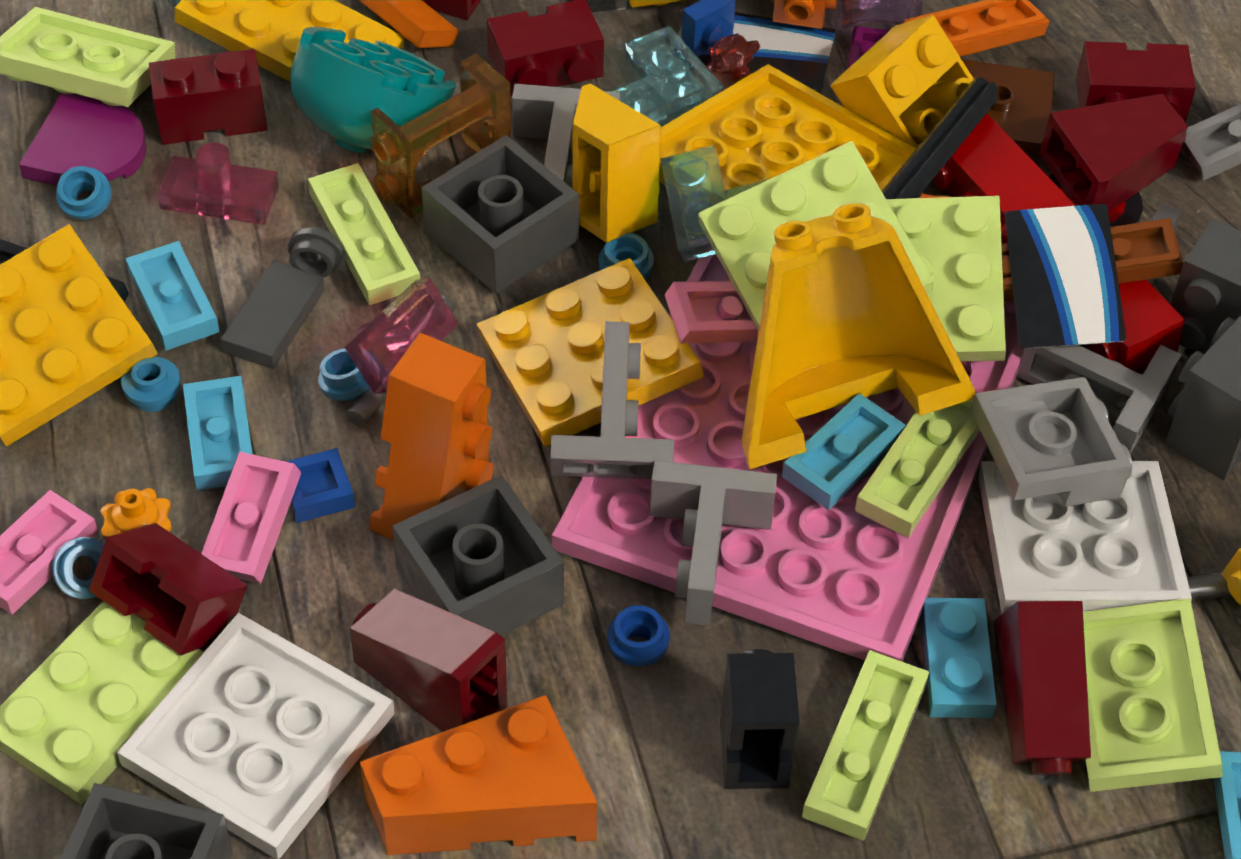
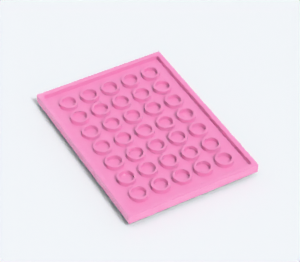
[552,240,1024,661]

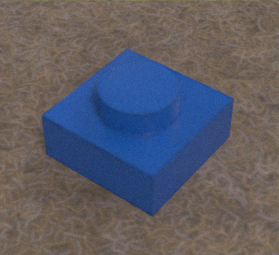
[681,0,736,59]
[285,448,355,523]

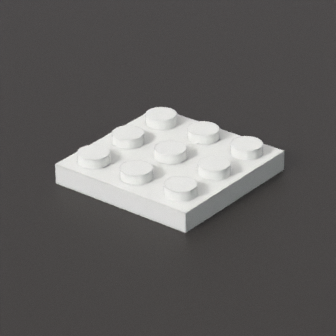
[978,461,1192,614]
[117,613,395,859]

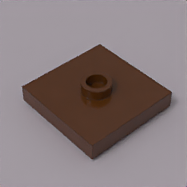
[962,59,1055,157]

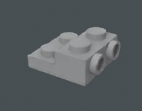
[970,377,1132,507]

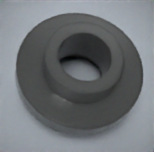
[288,227,344,278]

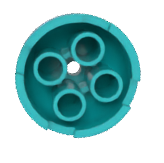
[290,27,456,153]

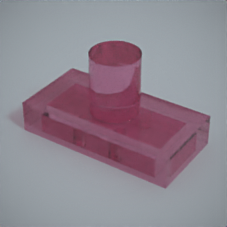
[157,142,279,225]
[344,278,458,394]

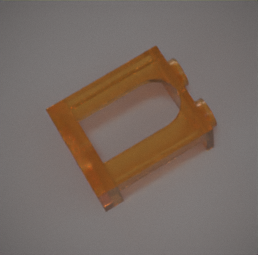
[371,53,511,218]

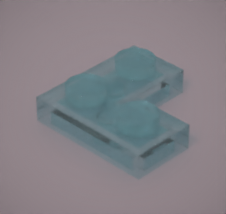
[610,26,724,127]
[661,145,771,262]

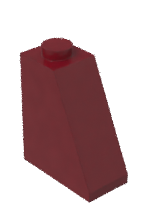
[1039,94,1188,213]
[350,588,507,732]
[994,601,1091,776]

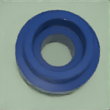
[607,605,670,667]

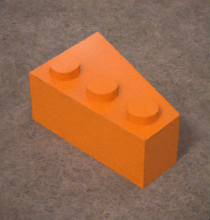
[369,332,494,541]
[360,695,598,855]

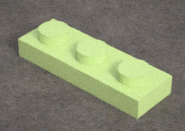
[308,163,421,306]
[854,400,980,538]
[802,650,929,841]

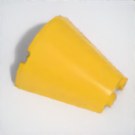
[742,203,975,469]

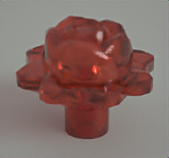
[704,33,760,84]

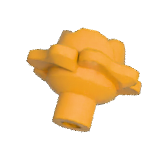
[100,488,172,539]

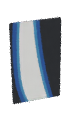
[670,4,836,90]
[1005,204,1126,349]

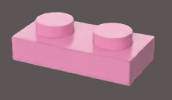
[665,281,758,344]
[201,452,301,584]
[0,490,98,615]

